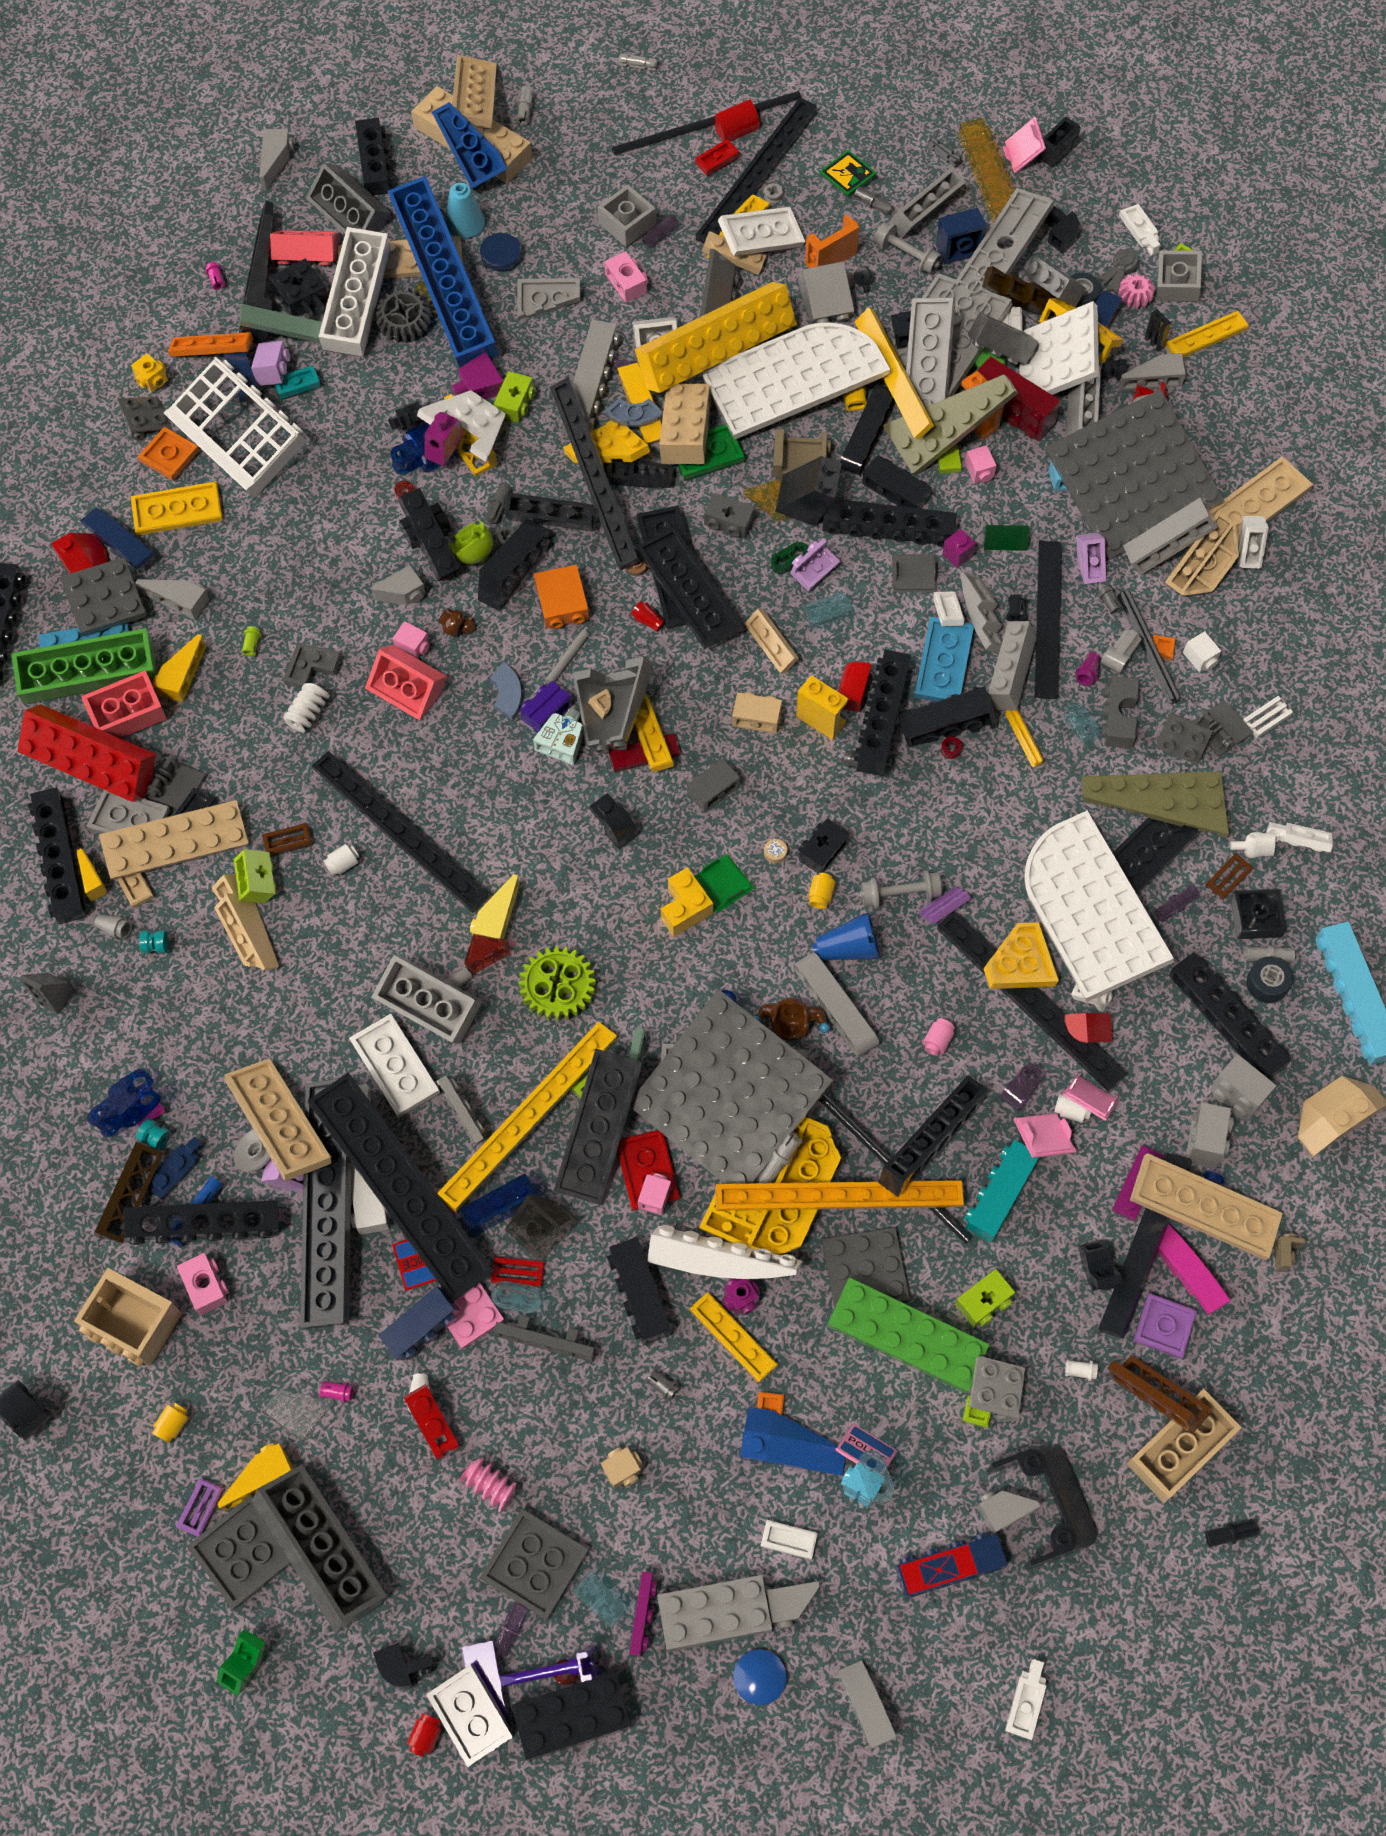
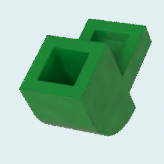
[216,1629,268,1696]

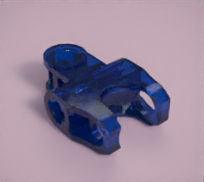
[390,423,457,475]
[87,1069,161,1137]

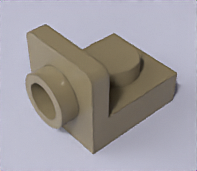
[1275,1234,1306,1272]

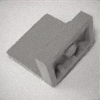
[969,1356,1025,1422]

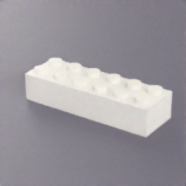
[319,227,391,356]

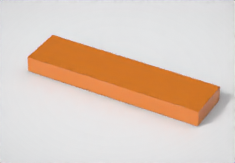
[168,332,254,357]

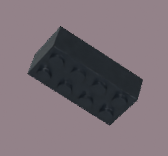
[512,1672,632,1762]

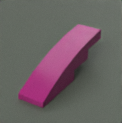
[1158,1224,1231,1315]

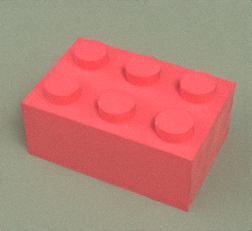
[81,670,167,738]

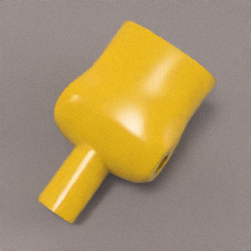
[843,385,867,411]

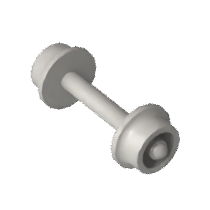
[874,223,942,274]
[859,871,943,908]

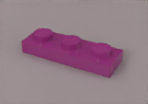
[1111,1145,1164,1222]
[629,1571,657,1658]

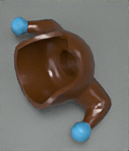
[753,997,830,1041]

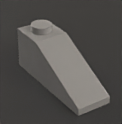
[259,129,294,190]
[1118,353,1186,391]
[135,579,210,620]

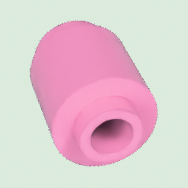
[922,1018,955,1056]

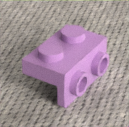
[790,538,840,592]

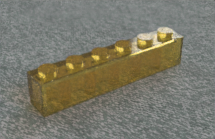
[958,118,1015,223]

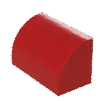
[715,99,760,142]
[838,662,871,713]
[1065,1013,1112,1042]

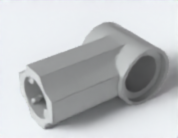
[1101,629,1142,674]

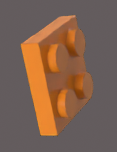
[137,427,200,481]

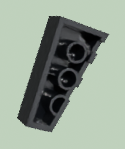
[478,519,550,611]
[898,686,998,747]

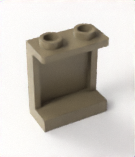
[773,429,831,477]

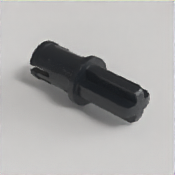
[1204,1520,1259,1548]

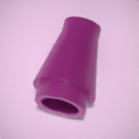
[1075,652,1101,686]

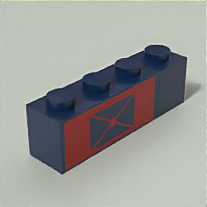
[895,1532,1008,1599]

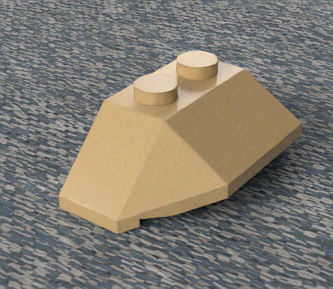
[1165,510,1239,596]
[1297,1076,1386,1157]

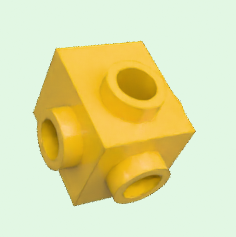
[131,353,168,393]

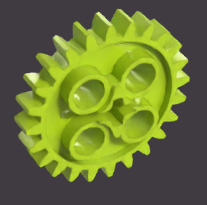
[518,946,596,1022]

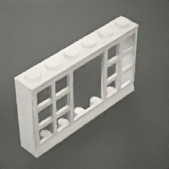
[164,357,307,498]

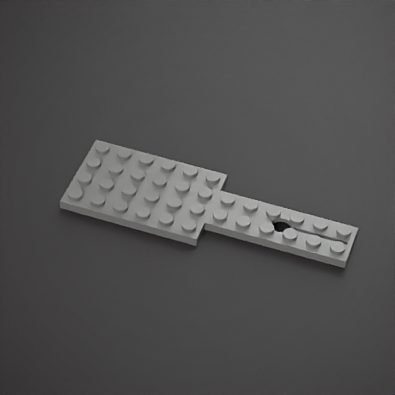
[891,188,1054,398]

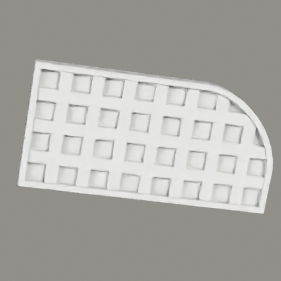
[700,323,890,440]
[1025,811,1174,1002]

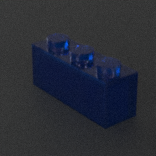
[459,1173,539,1237]

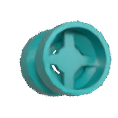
[139,930,168,954]
[136,1118,171,1151]

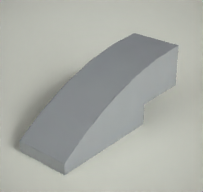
[837,1660,897,1749]

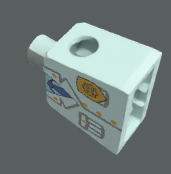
[533,708,584,765]

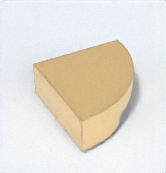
[588,689,611,719]

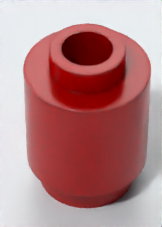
[406,1713,442,1758]

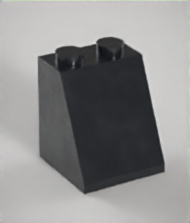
[775,456,842,526]

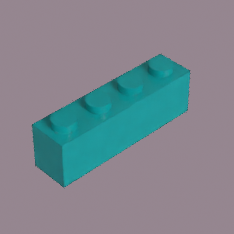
[964,1140,1039,1243]

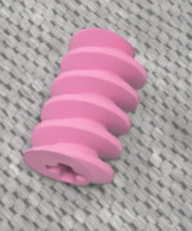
[459,1456,517,1513]

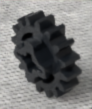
[388,401,431,431]

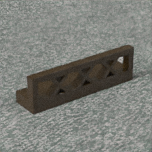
[94,1142,164,1244]

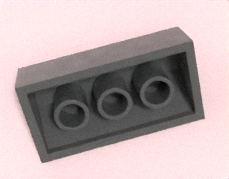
[306,163,391,234]
[700,249,739,317]

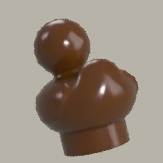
[438,608,476,636]

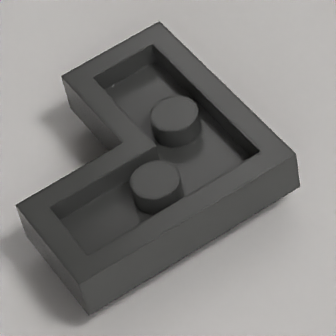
[283,642,341,688]

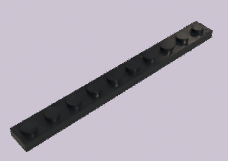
[696,98,817,244]
[550,377,640,570]
[312,751,489,913]
[937,911,1127,1092]

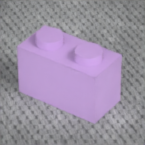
[251,341,290,386]

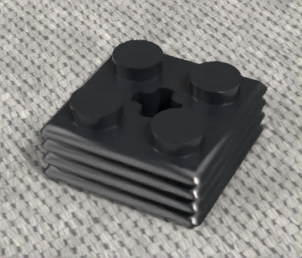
[1230,889,1286,939]

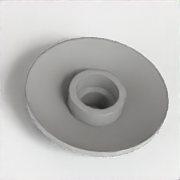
[234,1129,271,1173]

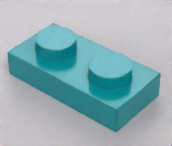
[275,365,321,399]

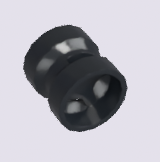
[1102,357,1126,380]

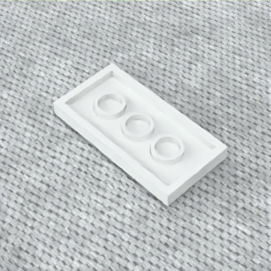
[718,207,805,256]
[349,1014,440,1118]

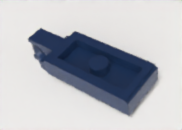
[144,1136,204,1201]

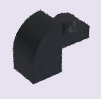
[1044,206,1079,254]
[589,793,637,850]
[1078,1240,1123,1291]
[373,1643,437,1689]

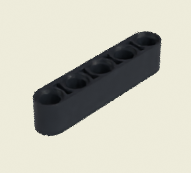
[840,384,895,475]

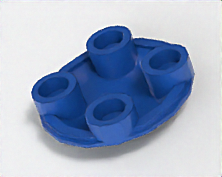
[733,1649,787,1705]

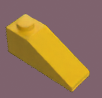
[153,634,206,702]
[217,1443,293,1512]

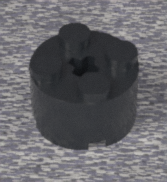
[0,1380,51,1442]

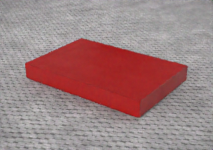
[617,1130,680,1211]

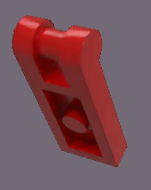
[403,1384,460,1460]

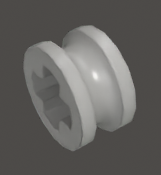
[764,183,782,204]

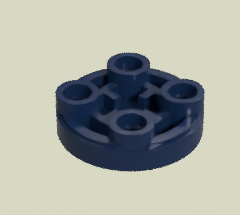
[480,233,522,271]

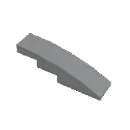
[961,572,1002,653]

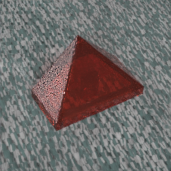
[464,934,511,976]

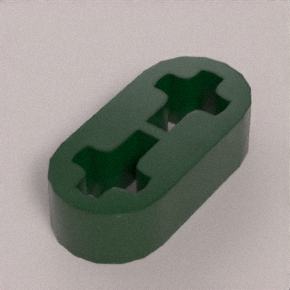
[771,542,808,574]

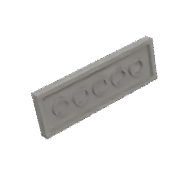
[902,298,956,417]

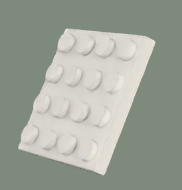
[1020,301,1099,395]

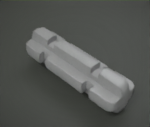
[619,53,657,71]

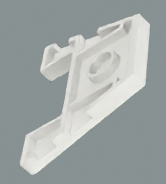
[417,391,505,462]

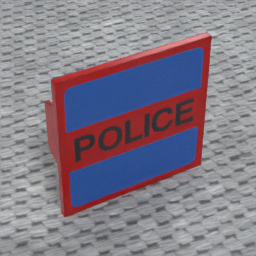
[392,1239,436,1291]

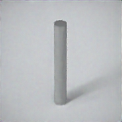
[545,630,589,684]

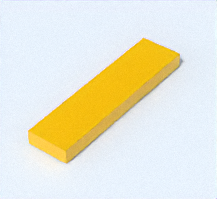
[1165,311,1249,358]
[634,694,674,773]
[689,1292,778,1383]

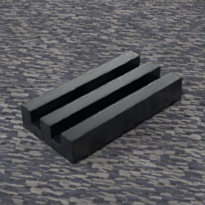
[1144,309,1171,352]

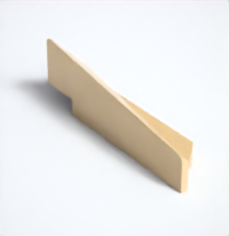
[212,874,279,970]

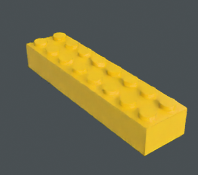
[635,282,797,393]

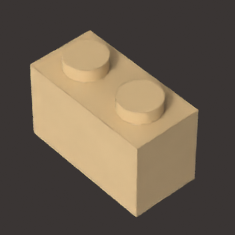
[732,692,782,734]

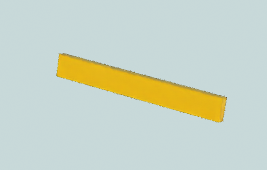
[855,307,934,440]

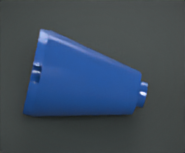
[812,913,880,961]

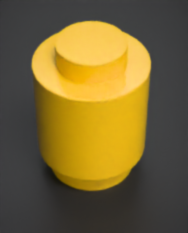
[808,873,836,909]
[152,1403,189,1443]

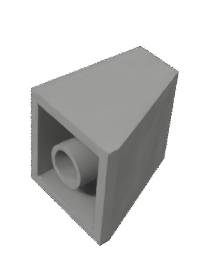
[798,262,854,324]

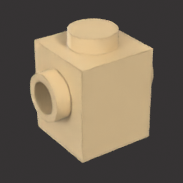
[601,1447,643,1490]

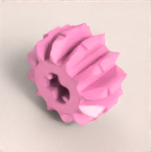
[1118,273,1155,310]

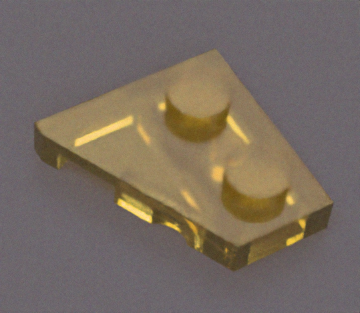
[743,477,791,522]

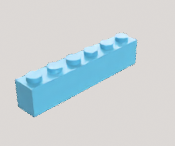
[1316,921,1386,1065]

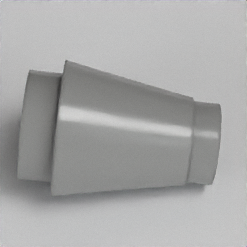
[94,914,132,940]

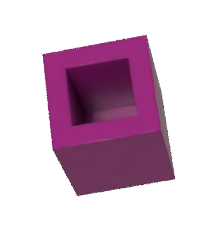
[942,529,976,568]

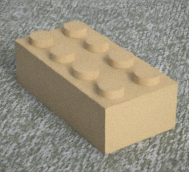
[659,384,711,464]
[1127,1389,1242,1503]

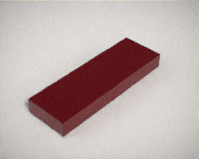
[608,733,680,773]

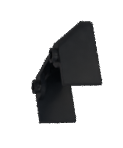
[987,1446,1097,1570]

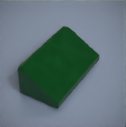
[983,525,1030,551]

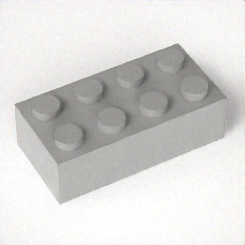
[372,955,483,1044]
[657,1575,772,1653]

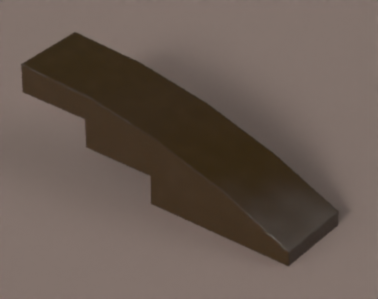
[982,266,1057,319]

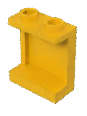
[796,676,848,740]

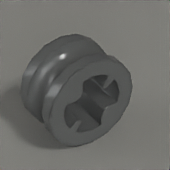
[497,526,515,546]

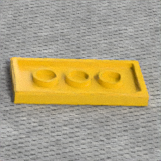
[131,481,223,536]

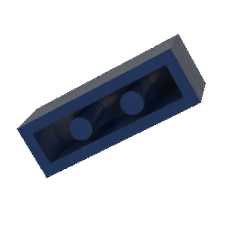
[378,1286,462,1361]

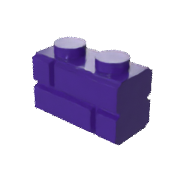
[520,681,572,733]

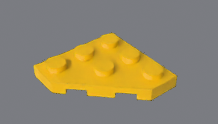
[563,421,650,463]
[984,922,1059,989]

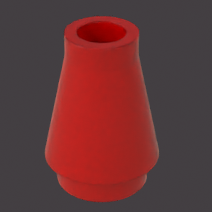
[631,601,665,632]

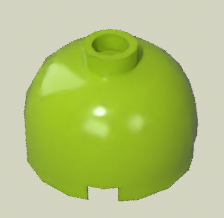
[449,521,493,564]

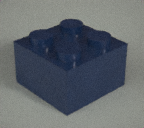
[936,207,987,265]

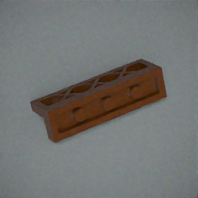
[1108,1355,1212,1434]

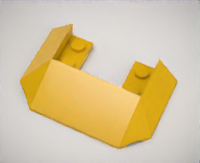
[699,1117,841,1255]

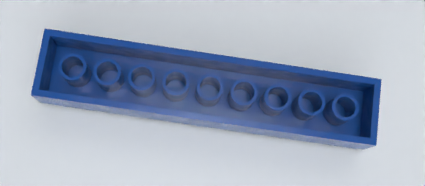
[388,176,499,368]

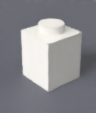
[1183,632,1221,672]

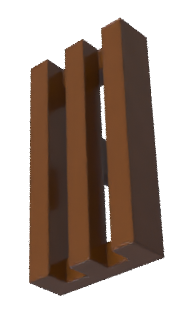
[262,823,313,857]
[1205,853,1254,901]

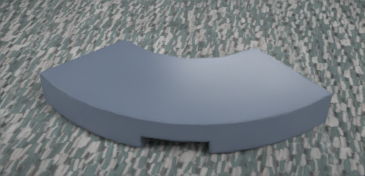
[604,398,663,427]
[490,662,522,721]

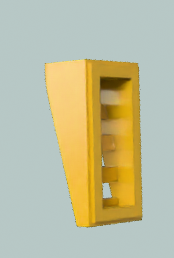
[77,849,108,902]

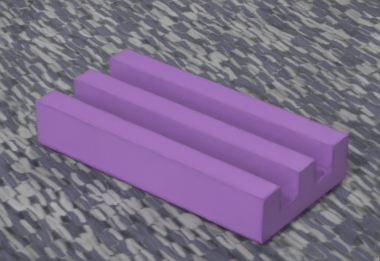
[919,886,971,924]
[176,1478,225,1537]

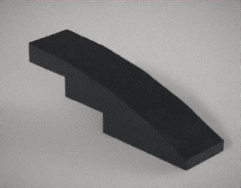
[583,459,674,487]

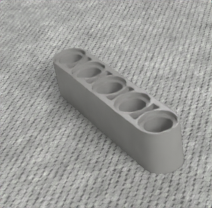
[793,952,879,1057]

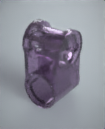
[999,1064,1042,1112]

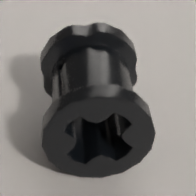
[1006,594,1028,621]

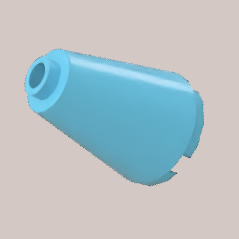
[444,183,485,240]

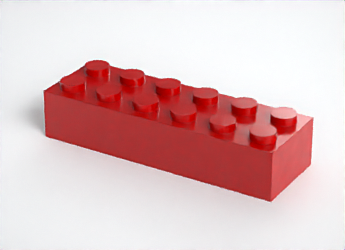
[17,704,156,802]

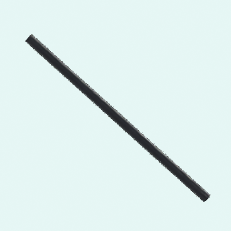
[612,91,801,155]
[819,1093,973,1244]

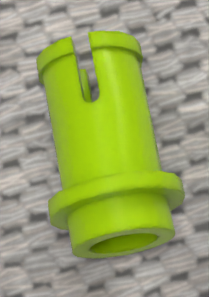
[241,626,261,656]

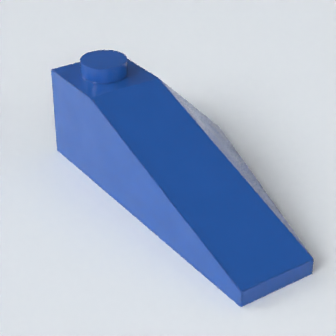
[432,102,507,189]
[740,1407,845,1476]

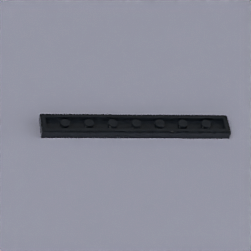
[1034,540,1061,699]
[1098,1153,1192,1339]

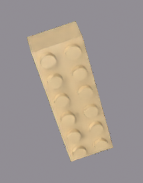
[411,86,532,184]

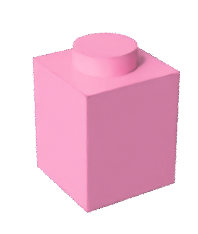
[965,445,996,483]
[392,621,430,659]
[638,1174,671,1216]

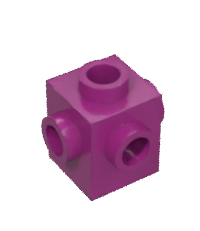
[722,1278,760,1316]

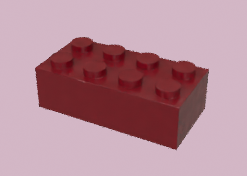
[977,356,1061,442]

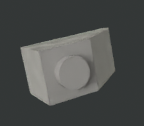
[372,565,426,605]
[977,1490,1041,1535]
[766,1581,819,1629]

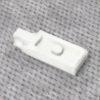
[1119,204,1161,256]
[1266,822,1333,852]
[1005,1659,1046,1740]

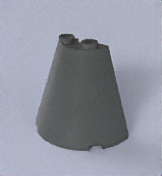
[573,656,653,754]

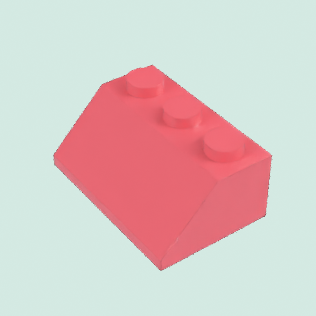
[270,230,340,265]
[365,645,448,720]

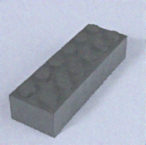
[252,1465,387,1634]

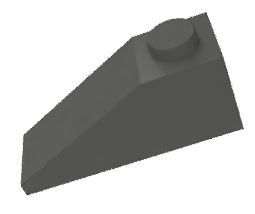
[19,973,74,1015]

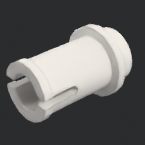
[1065,1360,1098,1381]

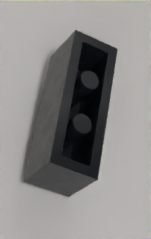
[862,455,931,509]

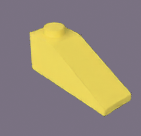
[470,874,520,947]

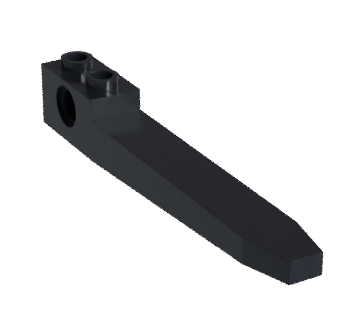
[239,201,274,344]

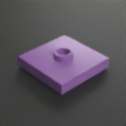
[1132,1293,1197,1359]

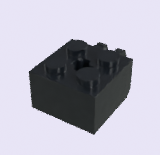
[269,258,328,319]

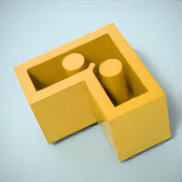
[661,867,713,937]

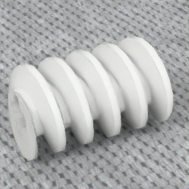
[283,683,330,733]

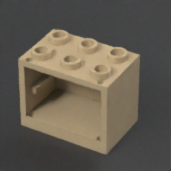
[74,1268,183,1367]

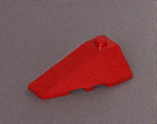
[51,533,108,574]

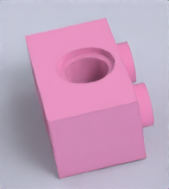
[604,251,648,303]
[177,1253,229,1316]

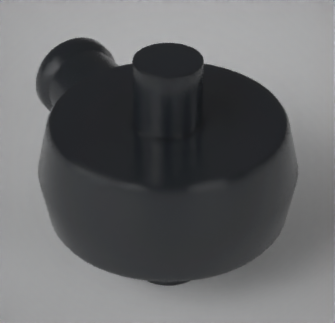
[853,267,873,293]

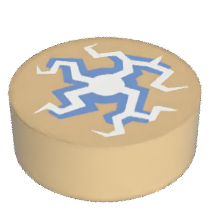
[764,839,787,863]

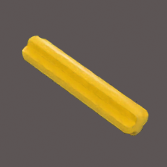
[1005,709,1043,767]

